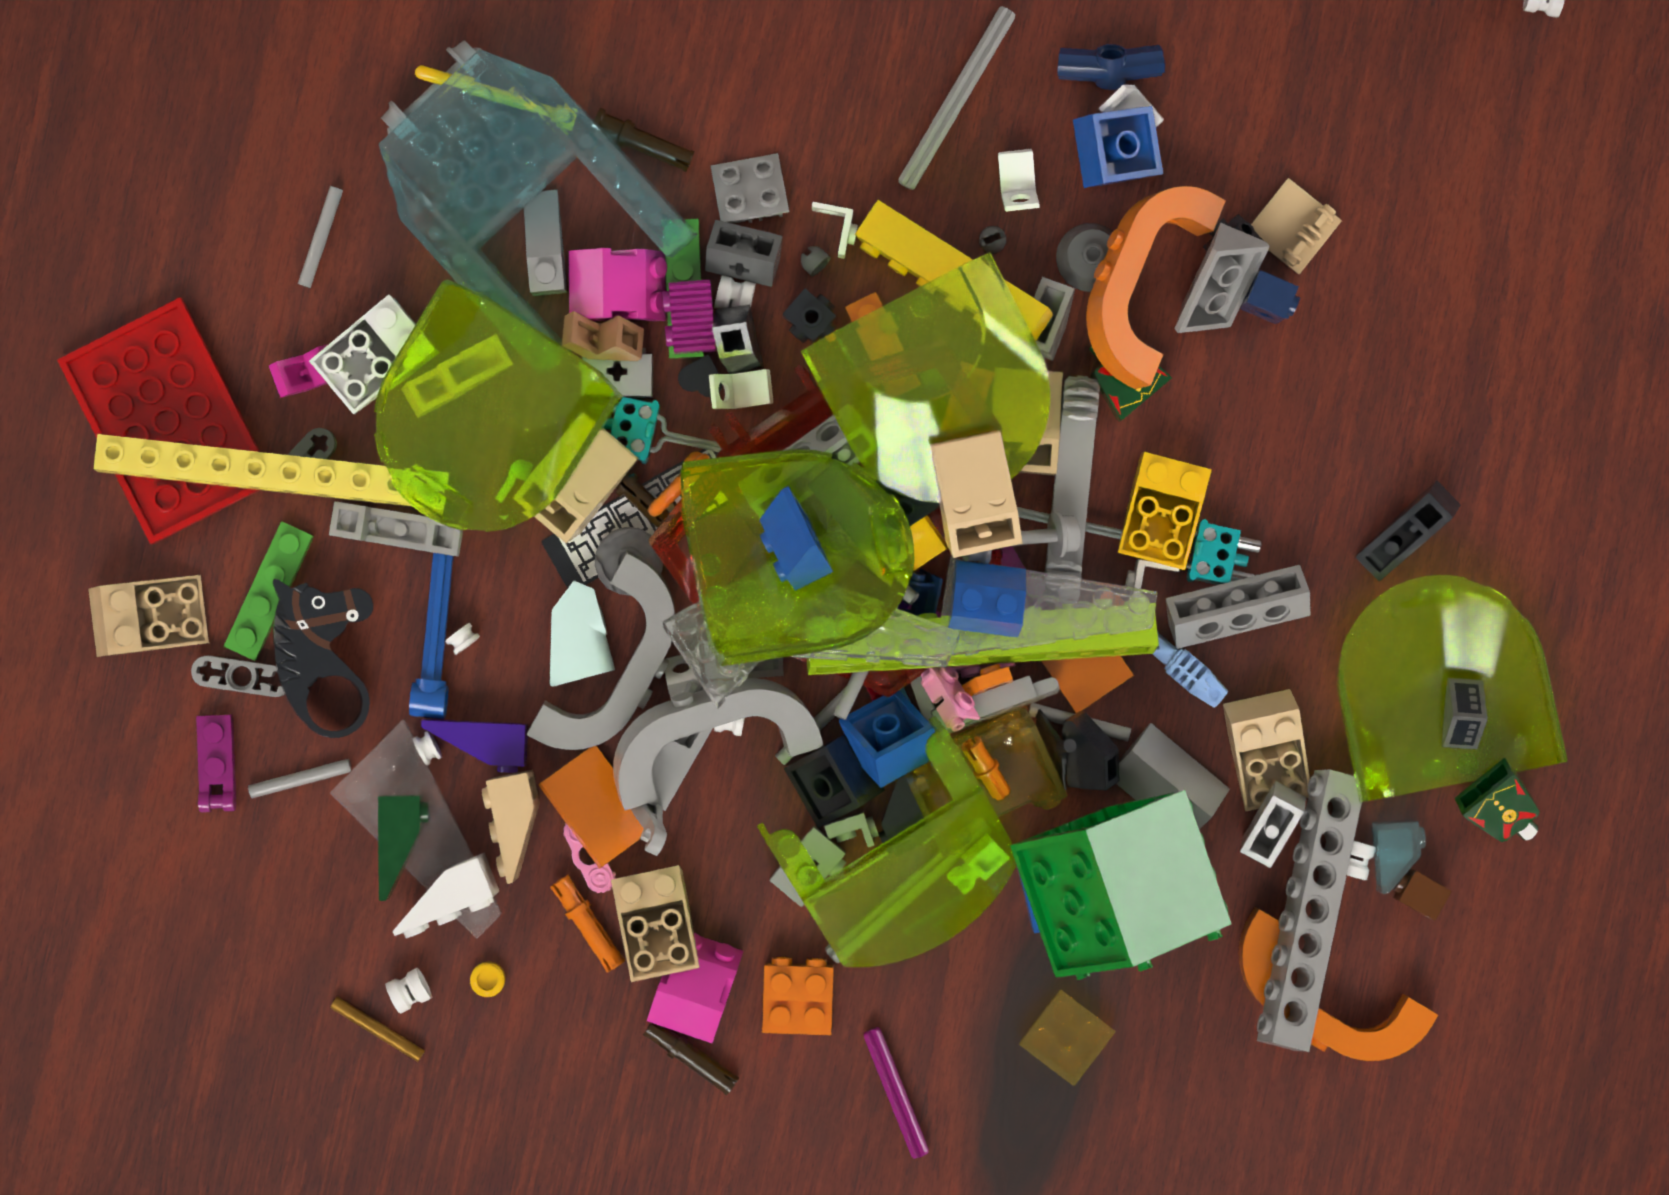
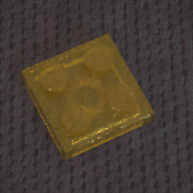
[1019,989,1116,1086]

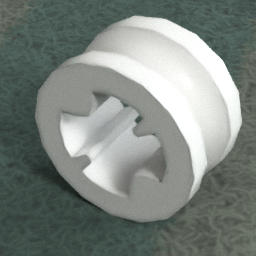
[445,623,480,655]
[413,731,442,765]

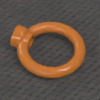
[648,452,712,517]

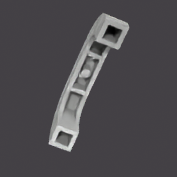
[527,550,675,750]
[613,678,824,810]

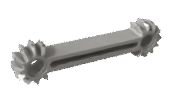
[1043,376,1100,607]

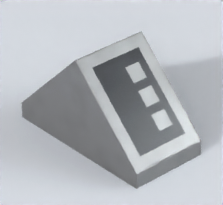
[1442,678,1488,749]

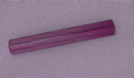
[863,1027,929,1159]

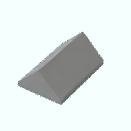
[1174,223,1270,333]
[1116,723,1230,829]

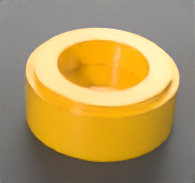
[470,962,506,997]

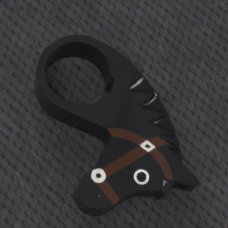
[273,579,373,738]

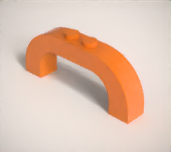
[1086,186,1226,389]
[1238,907,1438,1061]

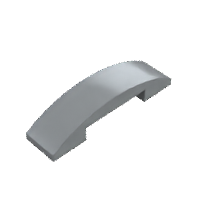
[329,501,465,557]

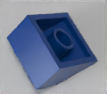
[1073,106,1163,188]
[759,486,833,591]
[948,560,1026,638]
[839,688,939,788]

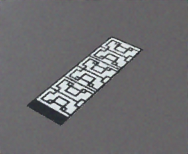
[541,449,742,589]

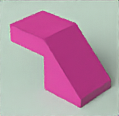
[269,344,329,398]

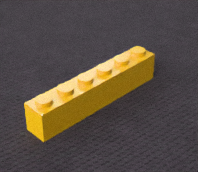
[855,200,1053,349]

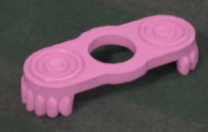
[563,823,616,893]

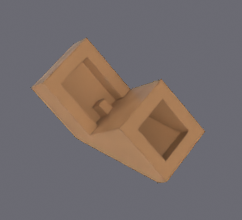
[562,311,644,361]

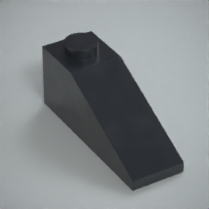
[1356,481,1461,582]

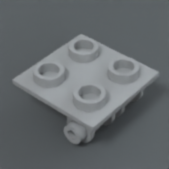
[711,153,789,224]

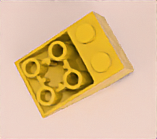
[1117,452,1212,570]

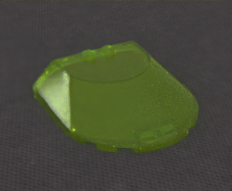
[801,253,1050,503]
[374,279,623,532]
[680,449,914,667]
[1337,575,1567,803]

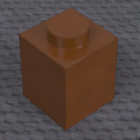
[1393,868,1452,921]

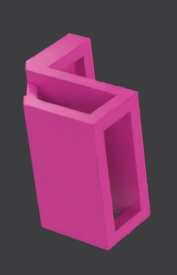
[569,248,667,322]
[647,933,743,1043]

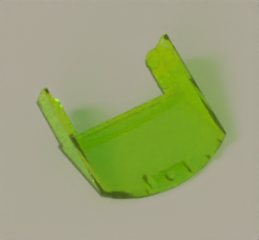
[757,716,1017,967]

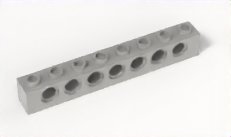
[1257,769,1366,1052]

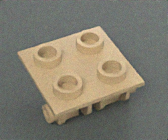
[1251,178,1342,274]

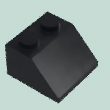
[784,734,885,828]

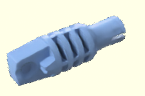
[1152,631,1228,708]

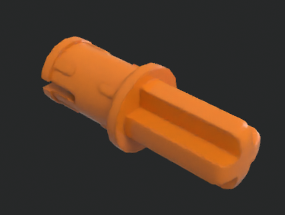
[961,736,1010,801]

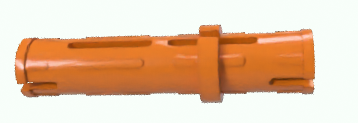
[550,875,625,973]

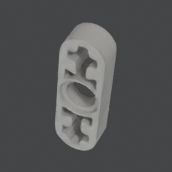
[191,656,285,697]

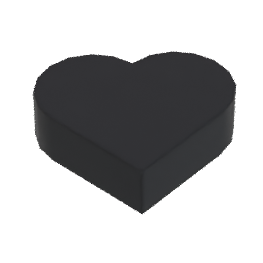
[678,354,723,398]

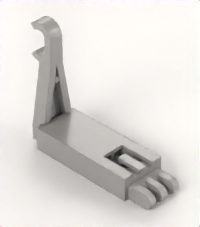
[906,668,1060,736]
[631,681,713,856]

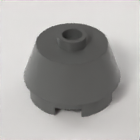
[1056,223,1113,292]

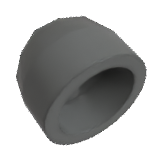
[979,226,1006,254]
[800,246,831,277]

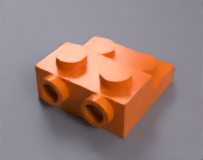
[762,957,833,1035]

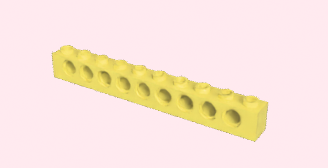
[94,434,449,510]

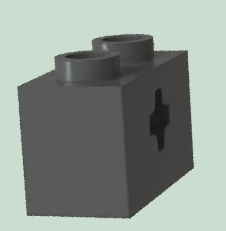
[705,220,783,287]

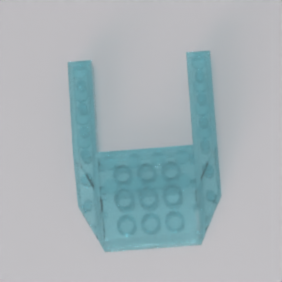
[379,49,698,375]

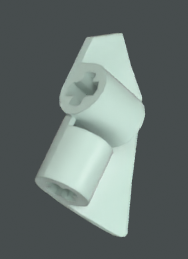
[550,581,615,687]

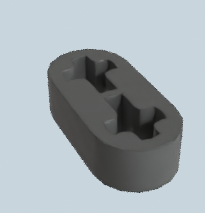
[288,428,337,460]

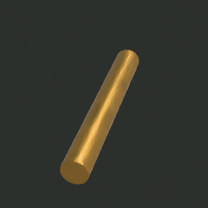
[330,996,425,1062]

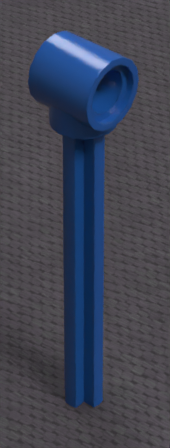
[409,518,457,719]

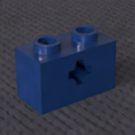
[1240,270,1300,324]

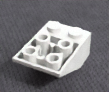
[309,295,438,414]
[393,853,499,938]

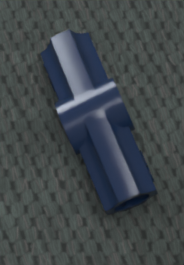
[1057,44,1165,90]

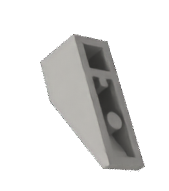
[523,190,568,296]

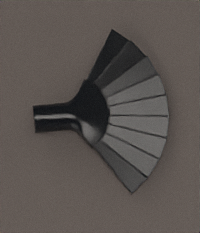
[1036,709,1076,790]

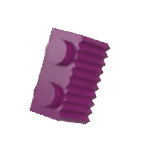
[662,280,716,354]

